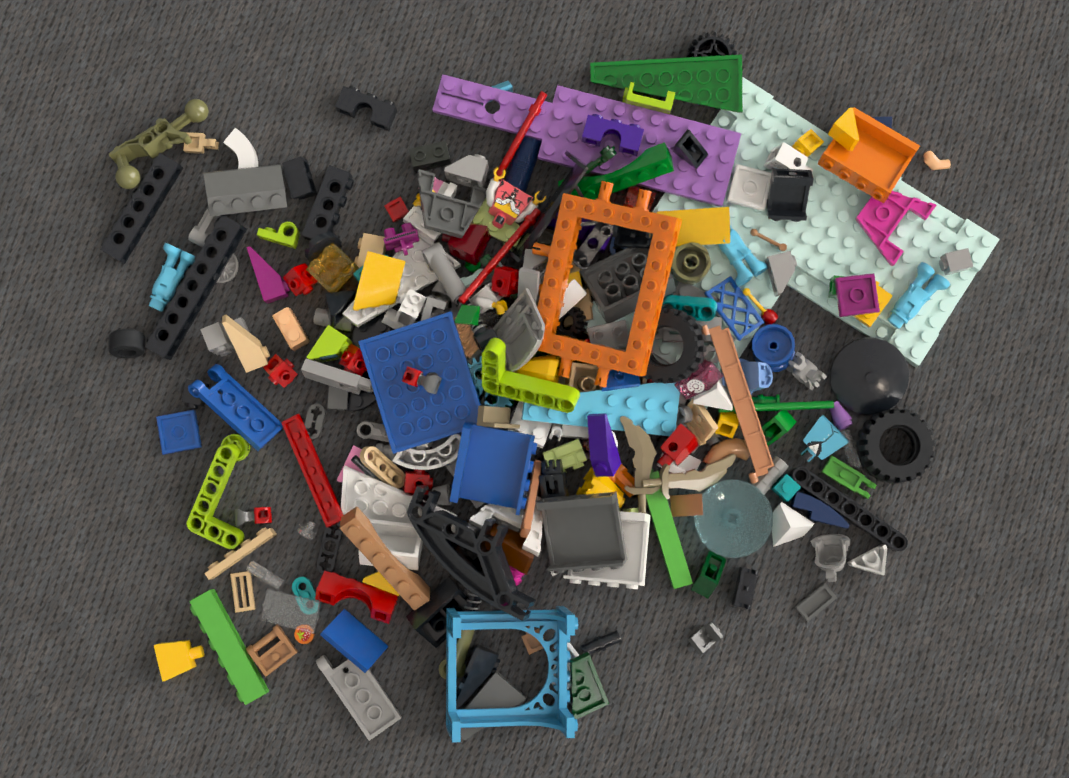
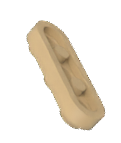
[360,446,405,489]

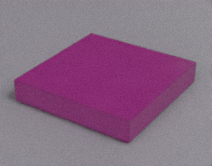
[834,273,880,317]

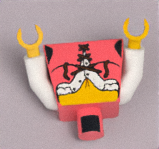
[486,167,546,228]

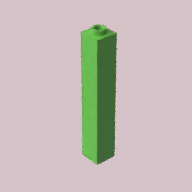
[646,469,693,589]

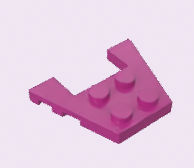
[855,191,936,266]

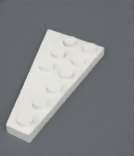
[342,233,461,327]
[341,466,457,533]

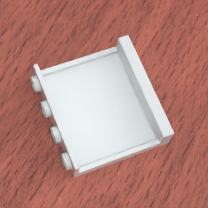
[563,511,650,589]

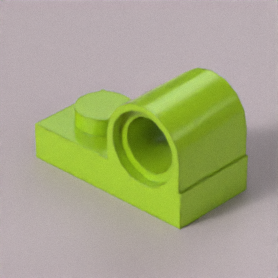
[257,222,300,249]

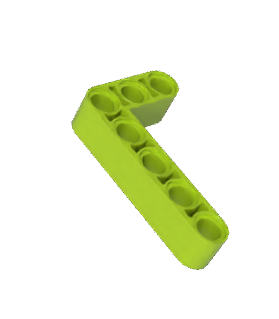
[482,338,580,413]
[187,443,245,549]

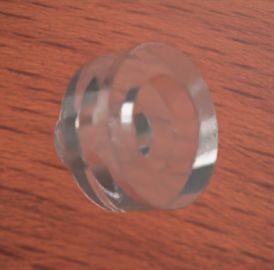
[296,520,317,541]

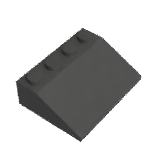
[579,248,676,324]

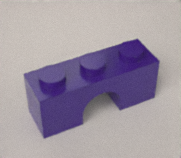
[582,114,644,156]

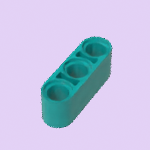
[662,295,718,321]

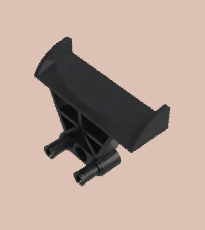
[500,150,613,270]

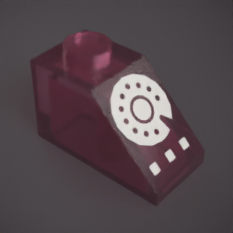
[674,359,723,399]

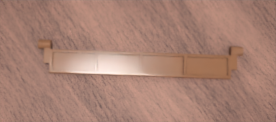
[701,325,774,484]

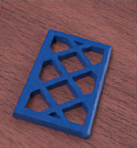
[704,276,765,341]

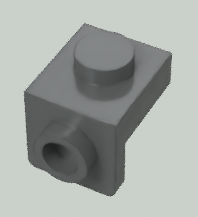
[688,622,723,655]

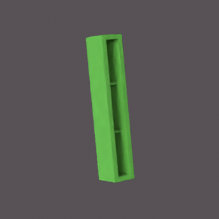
[189,589,269,705]

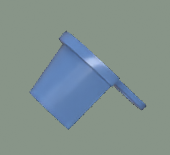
[722,358,773,394]

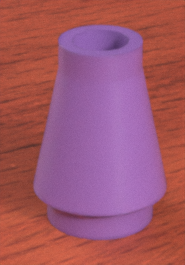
[830,401,853,431]

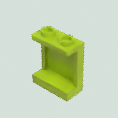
[622,82,675,115]

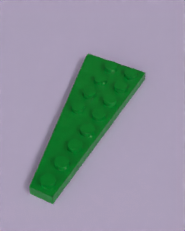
[590,55,743,113]

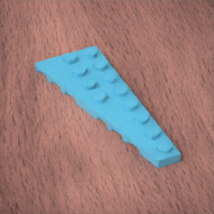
[521,380,682,436]

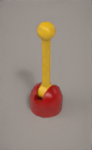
[743,288,778,325]

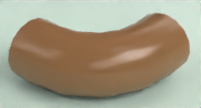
[703,438,750,464]

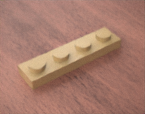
[205,527,277,580]

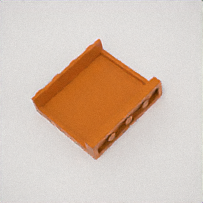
[817,107,920,203]

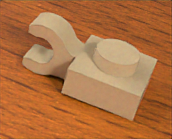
[183,133,219,154]

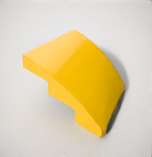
[353,251,405,311]

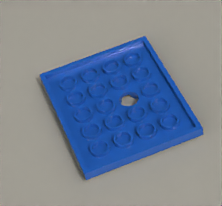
[358,311,481,454]

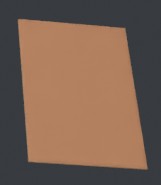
[670,494,703,517]

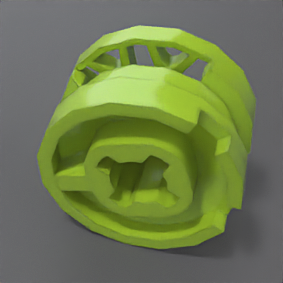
[221,434,250,461]

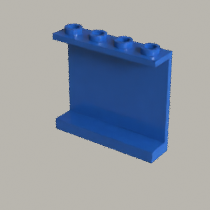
[449,422,538,516]

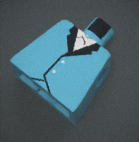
[801,415,850,462]

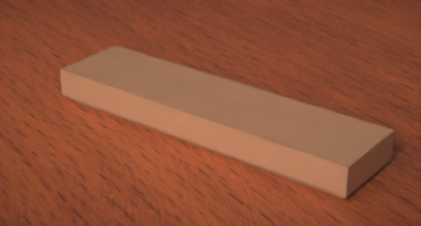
[519,460,542,538]

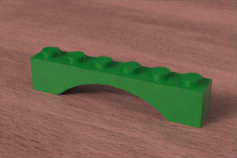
[558,142,674,200]

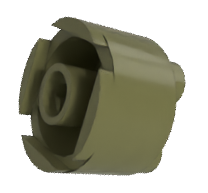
[670,242,711,285]

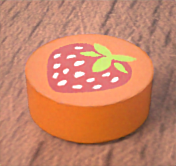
[294,624,315,644]

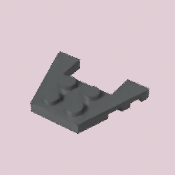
[417,169,487,238]

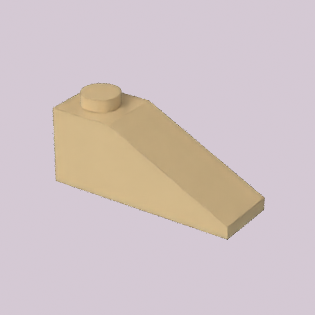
[222,315,270,373]

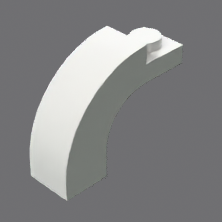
[223,128,258,169]

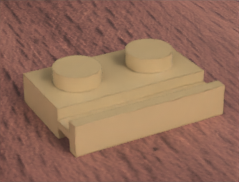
[685,399,719,445]

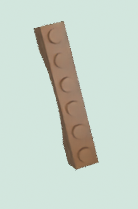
[340,506,430,610]

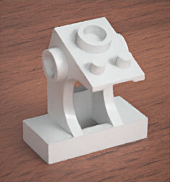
[382,289,427,329]

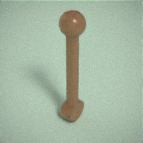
[750,229,787,251]

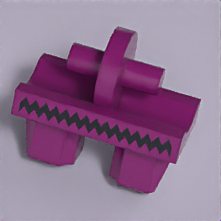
[383,222,419,256]

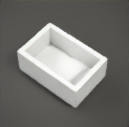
[359,519,423,570]

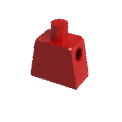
[657,423,699,467]

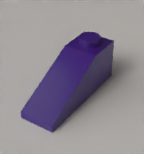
[587,413,621,477]

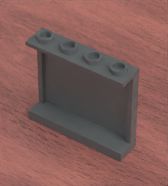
[536,491,627,574]

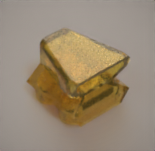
[306,242,359,293]

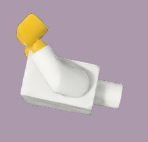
[469,282,508,316]

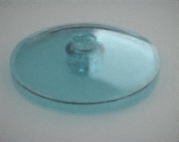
[694,480,773,558]

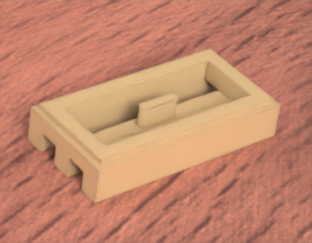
[230,571,256,613]

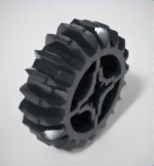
[686,32,737,58]

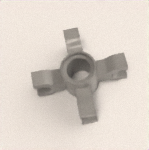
[786,352,827,390]

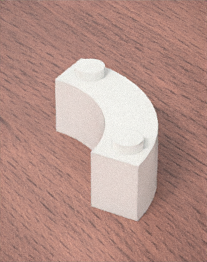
[393,432,462,470]

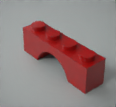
[315,571,398,624]

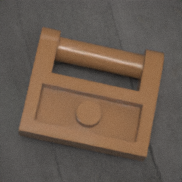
[246,624,298,677]

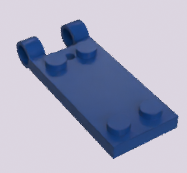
[188,364,283,451]

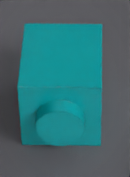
[771,474,801,502]

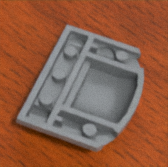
[493,288,545,372]

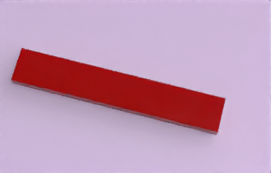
[281,414,343,528]

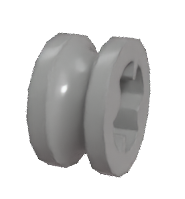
[676,405,693,424]

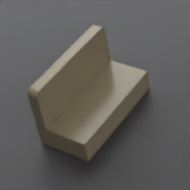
[477,406,520,429]

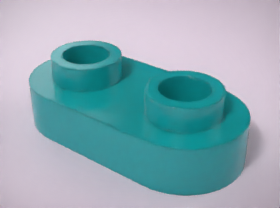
[292,577,321,614]

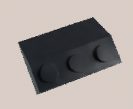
[406,576,469,648]

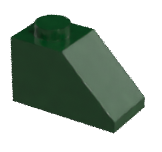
[691,550,727,599]

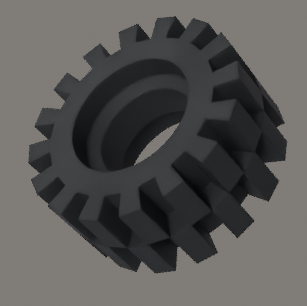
[556,306,588,339]

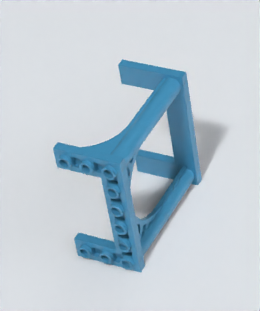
[446,606,578,743]

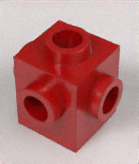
[283,263,318,296]
[491,266,519,297]
[339,344,367,376]
[263,354,298,388]
[403,469,433,495]

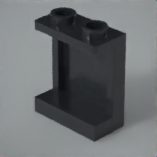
[766,168,814,222]

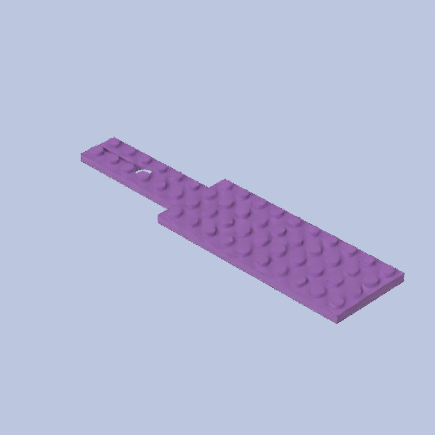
[433,75,742,207]

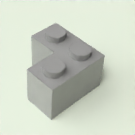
[200,317,250,356]

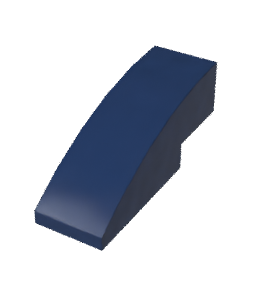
[790,492,849,529]

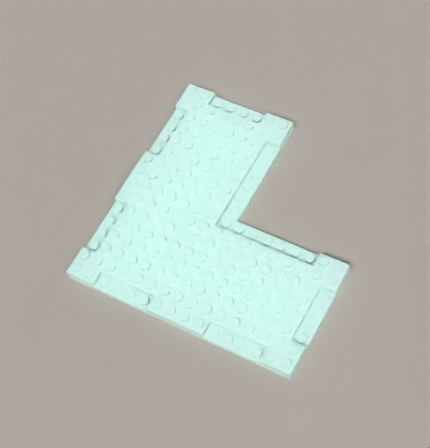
[584,77,999,409]

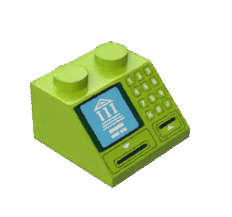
[307,325,352,363]

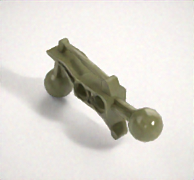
[109,99,209,189]

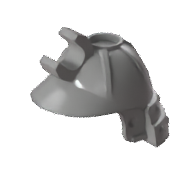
[811,534,850,582]

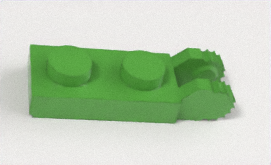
[821,456,877,499]

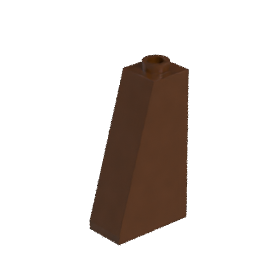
[467,520,534,575]

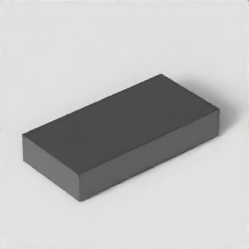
[795,582,837,622]

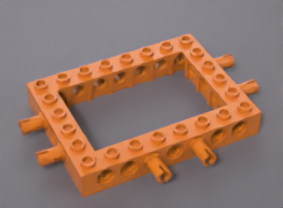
[532,181,682,387]

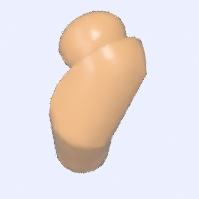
[923,151,951,170]

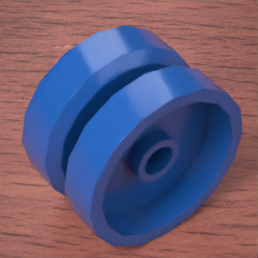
[752,324,795,372]

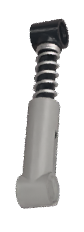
[421,242,498,352]

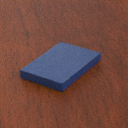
[320,609,388,673]

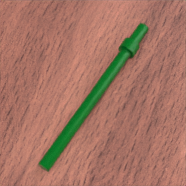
[718,401,834,414]

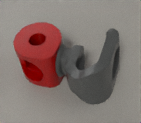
[402,366,442,394]
[235,507,272,527]

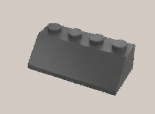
[203,164,287,216]

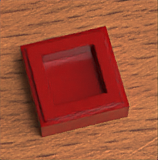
[384,197,409,222]

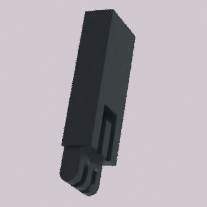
[539,459,569,498]

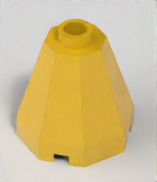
[514,355,561,383]
[576,467,625,509]

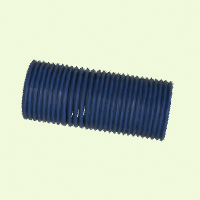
[504,136,542,192]

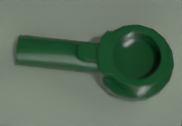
[586,145,617,174]

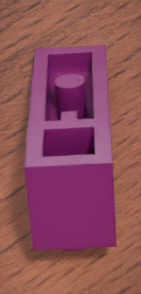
[247,247,290,304]

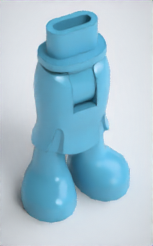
[718,225,768,287]
[149,243,195,312]
[887,262,951,329]

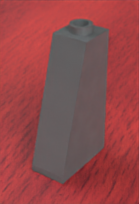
[461,670,526,740]

